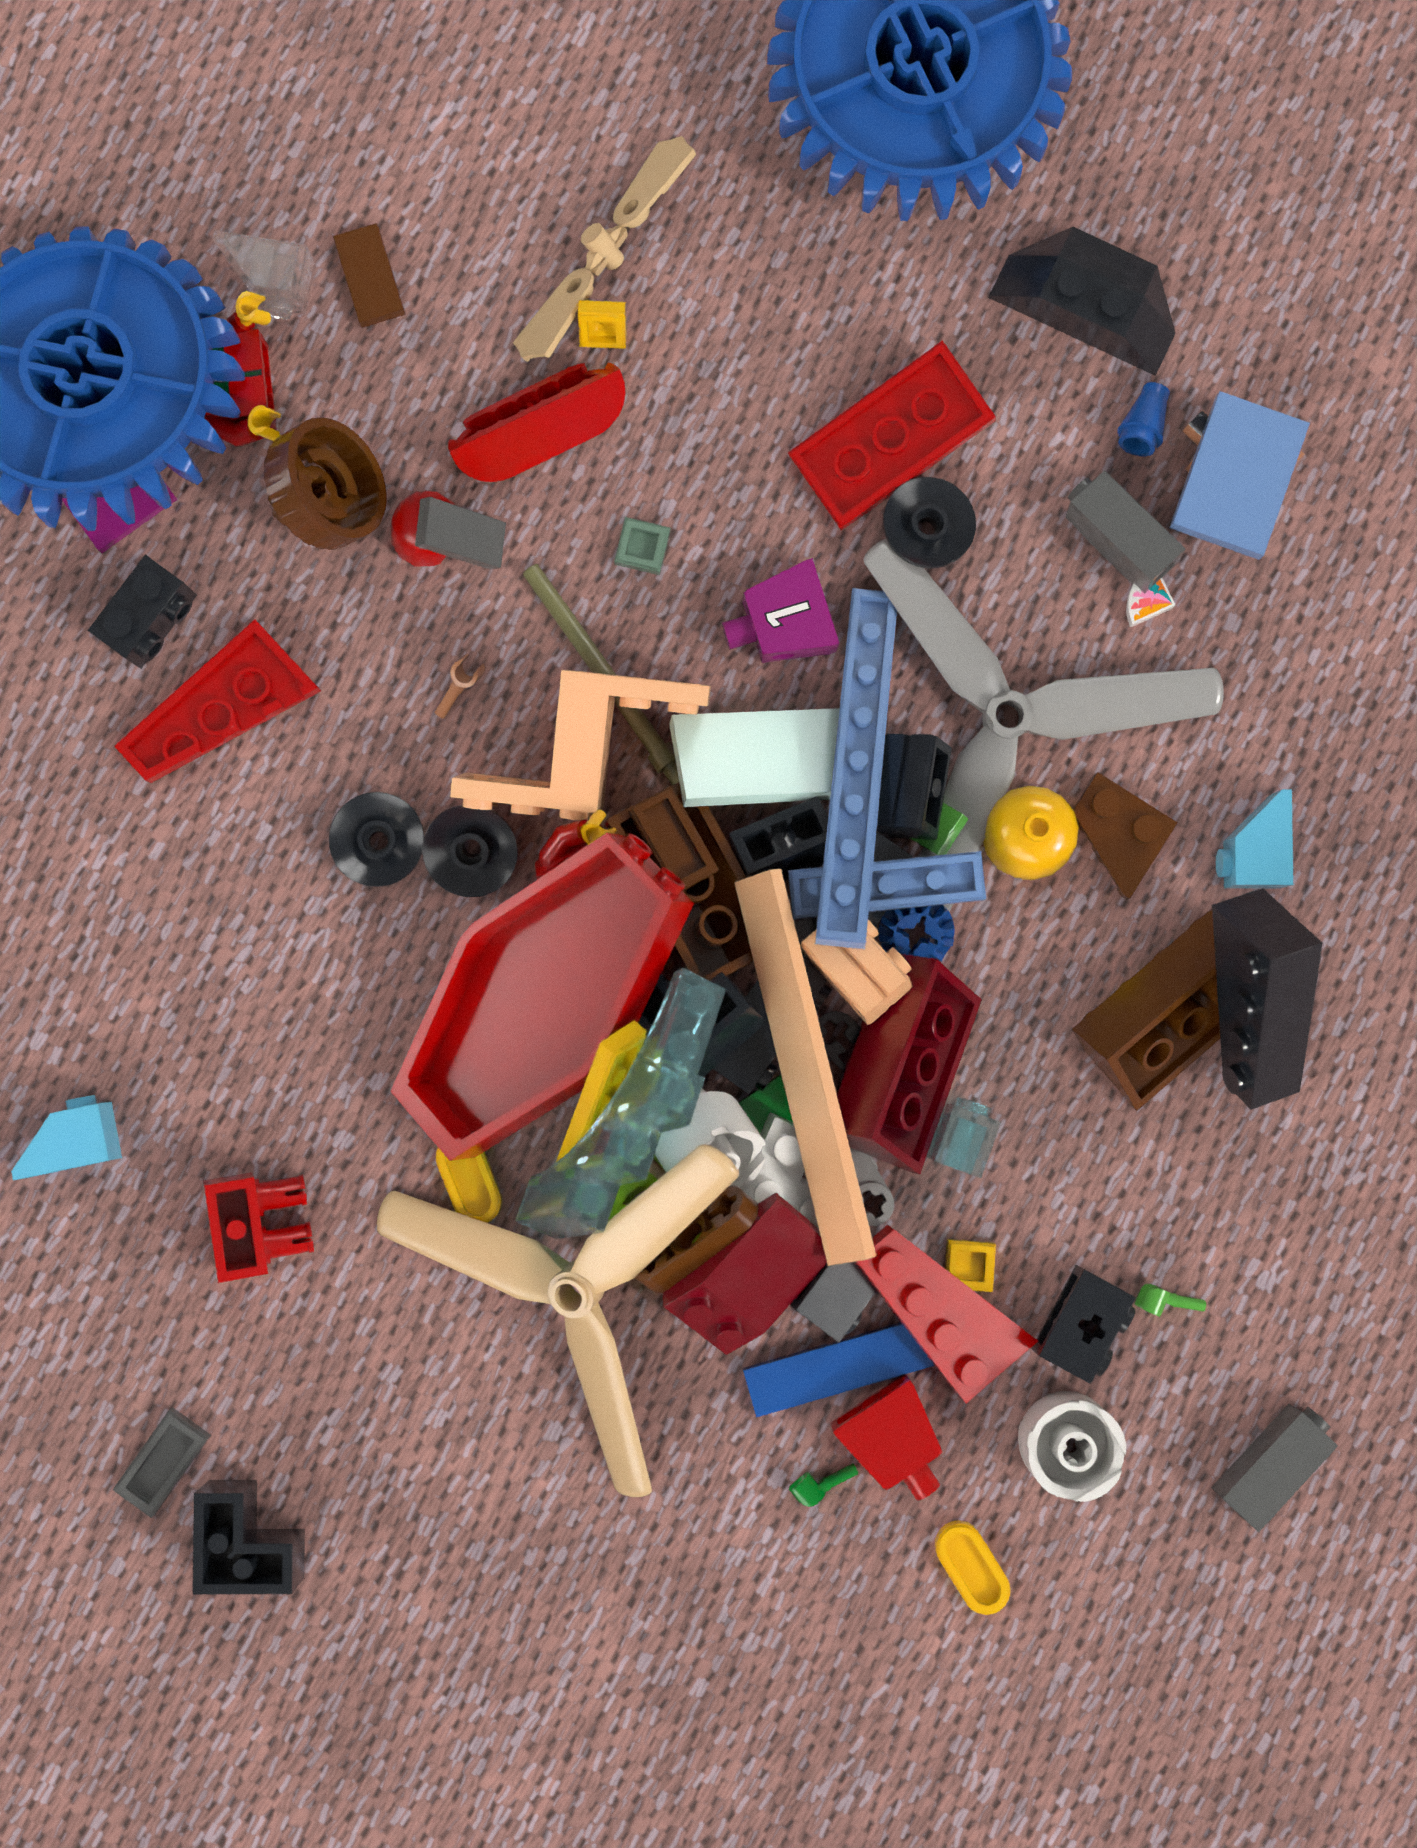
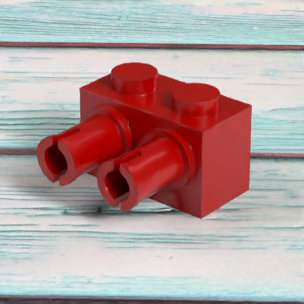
[203,1172,314,1283]

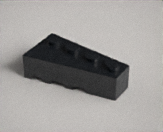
[1212,888,1323,1110]

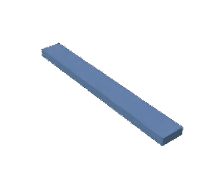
[815,588,897,949]

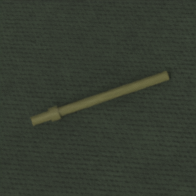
[523,564,679,785]

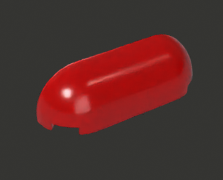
[448,363,626,482]

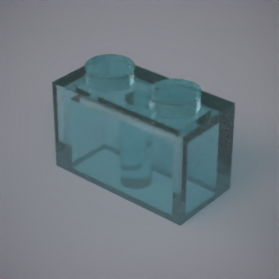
[927,1097,1001,1178]

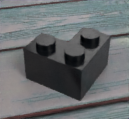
[638,971,767,1086]
[192,1480,305,1595]

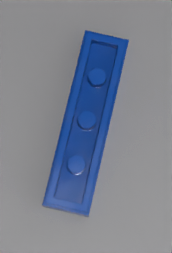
[743,1322,934,1418]

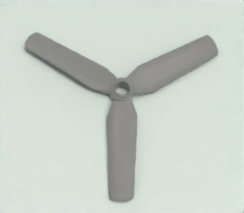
[863,539,1224,917]

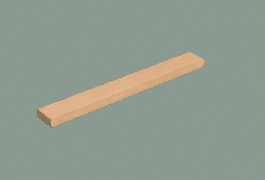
[734,869,876,1266]

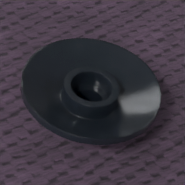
[883,477,976,569]
[329,792,424,887]
[422,804,518,897]

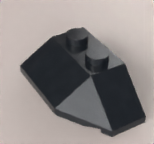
[988,226,1176,376]

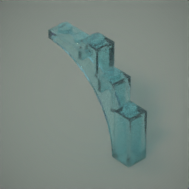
[515,968,726,1239]

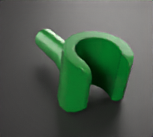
[789,1463,859,1507]

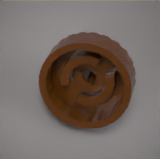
[264,417,387,550]

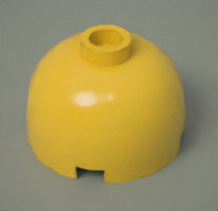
[983,786,1079,881]

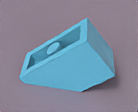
[1216,789,1293,889]
[11,1095,122,1180]

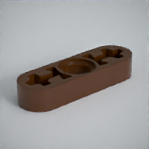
[635,1186,758,1294]

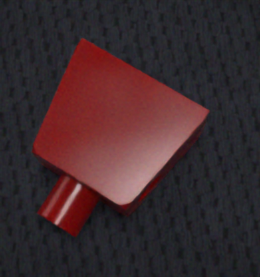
[830,1374,943,1501]

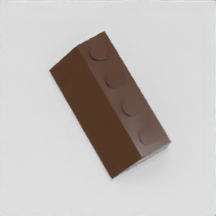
[603,782,754,995]
[1072,909,1220,1111]

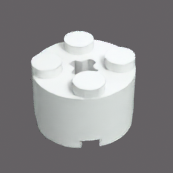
[648,1087,766,1190]
[1018,1391,1126,1502]

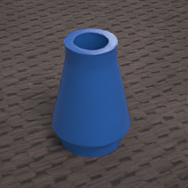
[1117,382,1170,457]

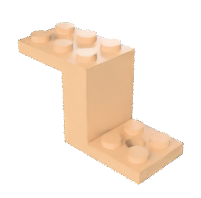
[450,670,711,820]

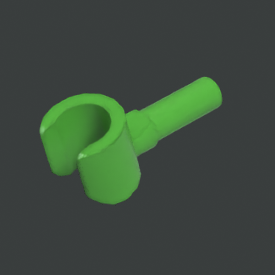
[1135,1284,1206,1317]

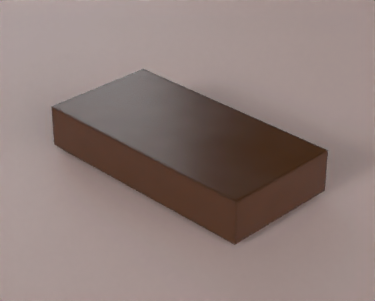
[333,223,406,328]
[628,786,719,891]

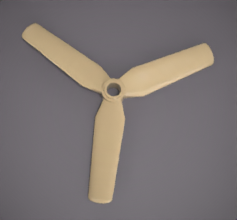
[377,1144,739,1497]

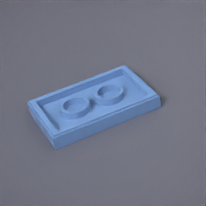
[1169,391,1310,560]

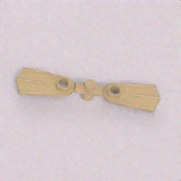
[513,136,696,362]

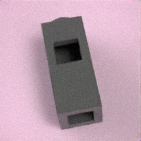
[1065,470,1186,594]
[1211,1404,1338,1532]

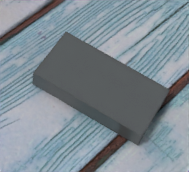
[415,497,506,569]
[113,1407,211,1518]

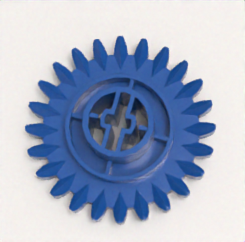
[767,0,1073,221]
[0,226,245,531]

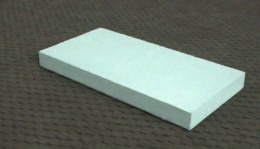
[669,708,840,807]

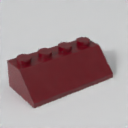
[837,954,982,1174]

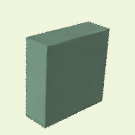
[614,517,671,575]

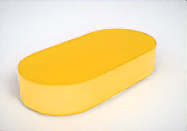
[436,1148,502,1223]
[935,1520,1010,1615]

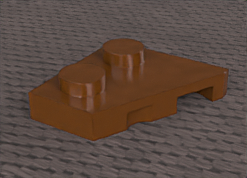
[1073,772,1178,900]

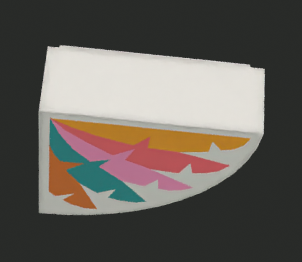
[1126,578,1175,628]

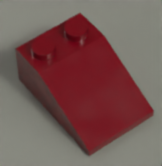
[663,1193,827,1355]

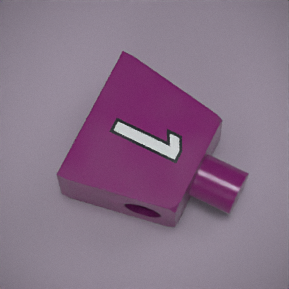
[722,558,839,663]

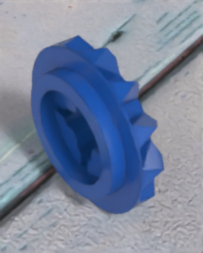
[879,905,955,962]

